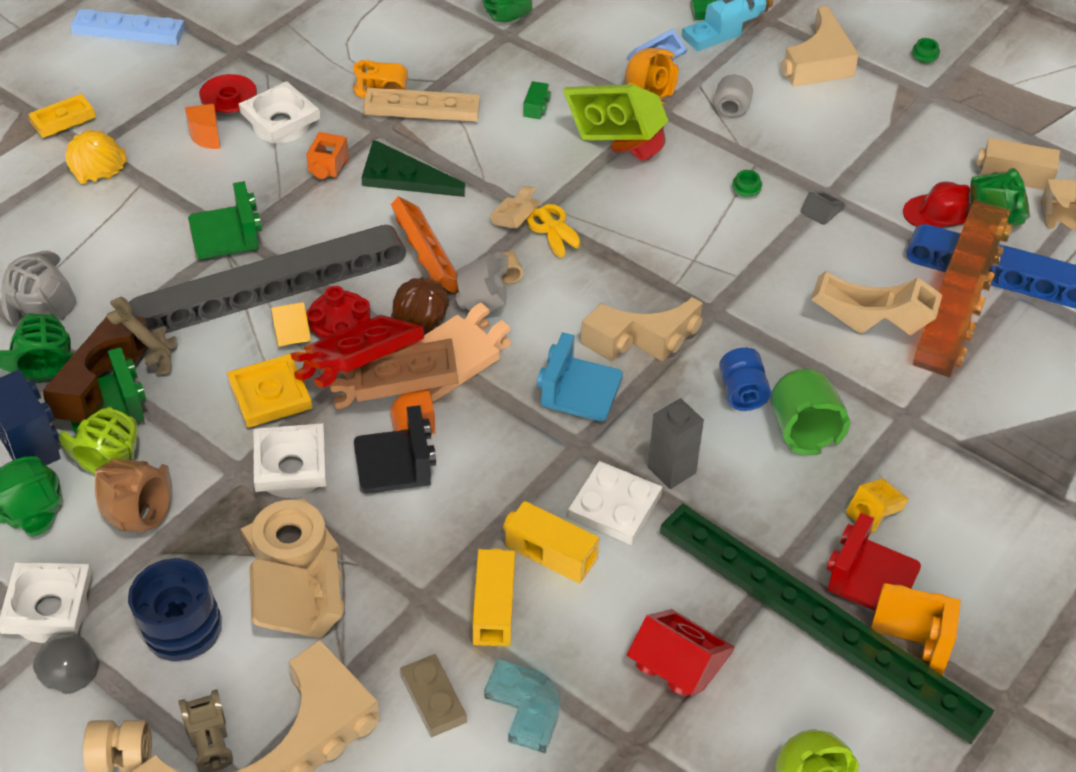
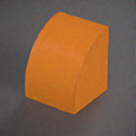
[185,104,220,149]
[390,389,436,434]

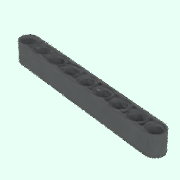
[129,225,407,334]

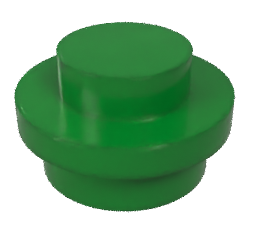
[912,38,940,63]
[732,170,762,197]

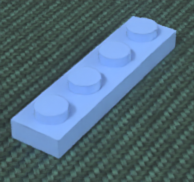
[71,9,185,45]

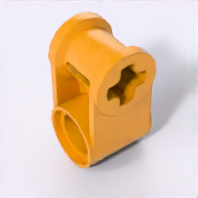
[353,60,408,98]

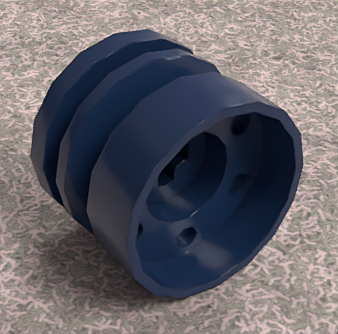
[128,558,222,661]

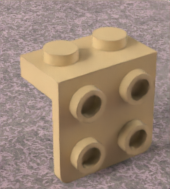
[250,549,344,639]

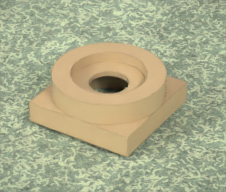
[240,498,340,569]

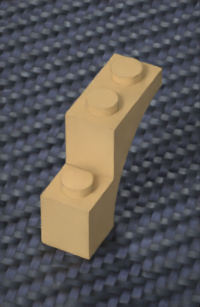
[811,271,942,335]
[581,297,703,362]

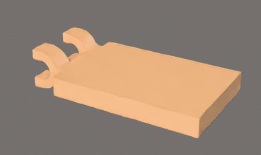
[409,302,511,403]

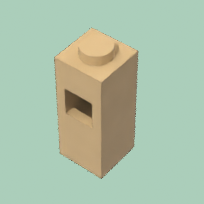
[976,137,1060,190]

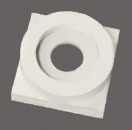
[239,81,320,143]
[254,423,327,498]
[0,562,92,643]

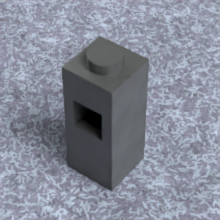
[648,398,704,489]

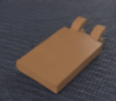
[330,338,459,409]

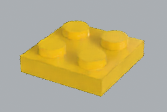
[226,354,312,428]

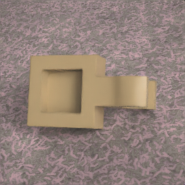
[490,186,541,229]

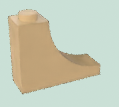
[781,6,859,87]

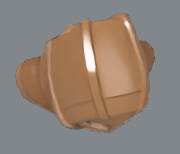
[95,458,172,532]

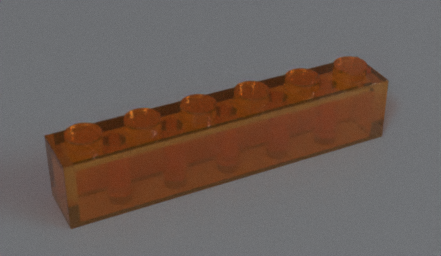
[912,200,1013,377]

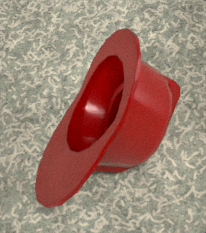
[611,126,666,161]
[903,181,974,228]

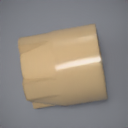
[501,250,524,285]

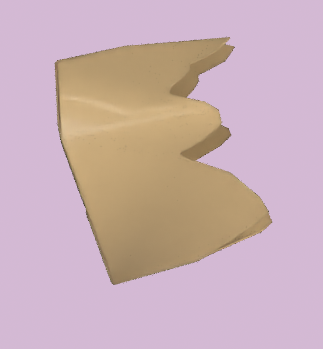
[1041,179,1076,231]

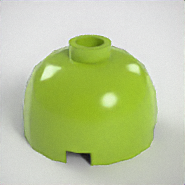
[774,729,859,772]

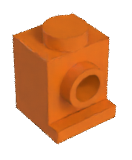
[306,132,349,179]

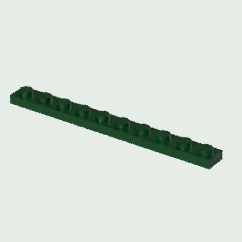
[660,503,995,744]

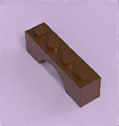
[43,316,148,423]

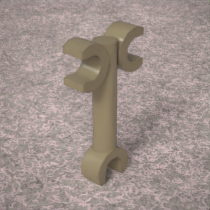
[107,296,177,376]

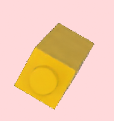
[503,501,600,584]
[473,548,515,647]

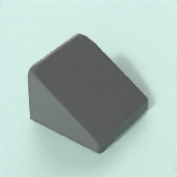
[801,191,845,225]

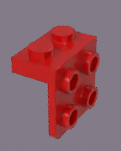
[827,513,921,611]

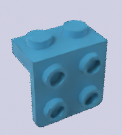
[537,332,623,421]

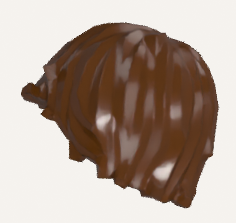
[391,277,449,335]

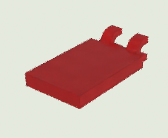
[290,315,424,388]

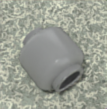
[714,74,753,117]

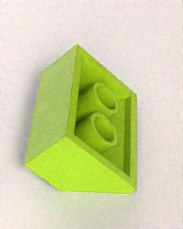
[563,84,669,140]

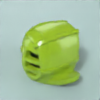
[58,407,138,475]

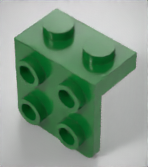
[188,181,262,259]
[71,347,146,435]

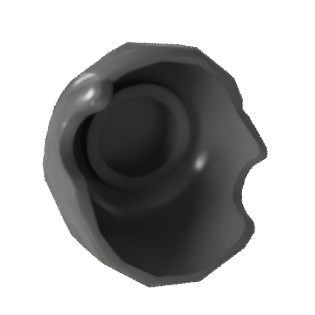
[33,633,99,694]

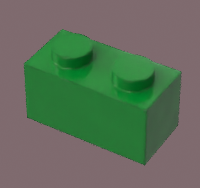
[523,81,551,120]

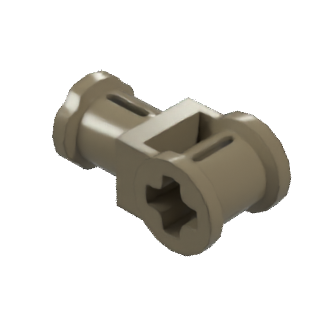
[178,689,233,772]

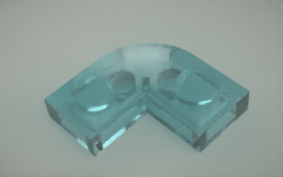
[484,659,560,754]

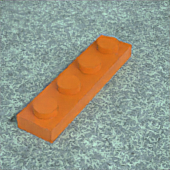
[390,196,459,294]

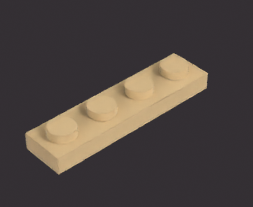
[363,88,480,122]

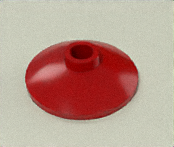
[199,74,257,113]

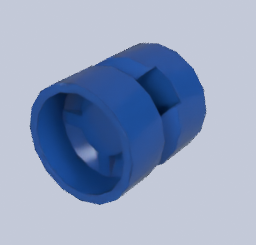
[719,347,771,411]

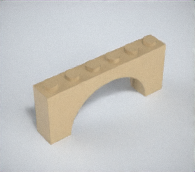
[132,640,380,772]

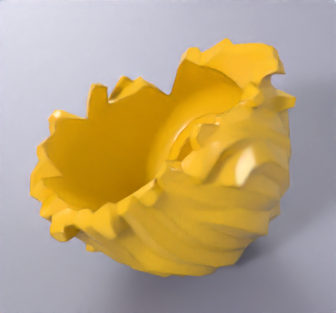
[65,130,127,184]

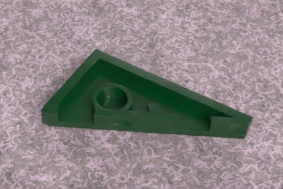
[361,140,466,197]

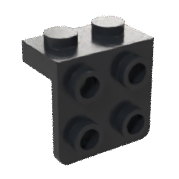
[354,405,436,494]

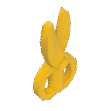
[526,204,580,258]

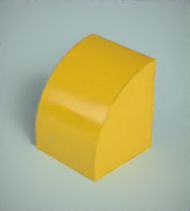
[271,302,311,346]

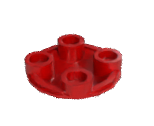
[306,286,371,338]

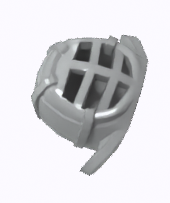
[1,250,76,323]

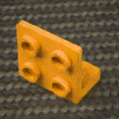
[871,584,961,676]

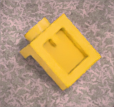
[846,478,909,533]

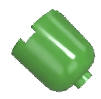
[771,368,851,455]

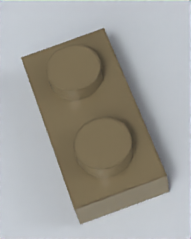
[400,654,467,737]

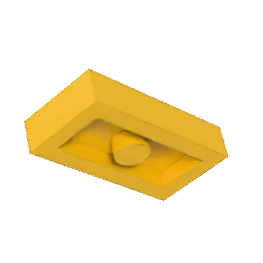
[28,93,96,138]

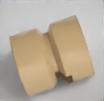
[83,720,152,772]

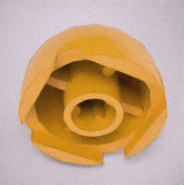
[625,48,679,104]

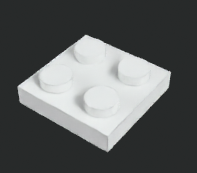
[568,461,662,545]

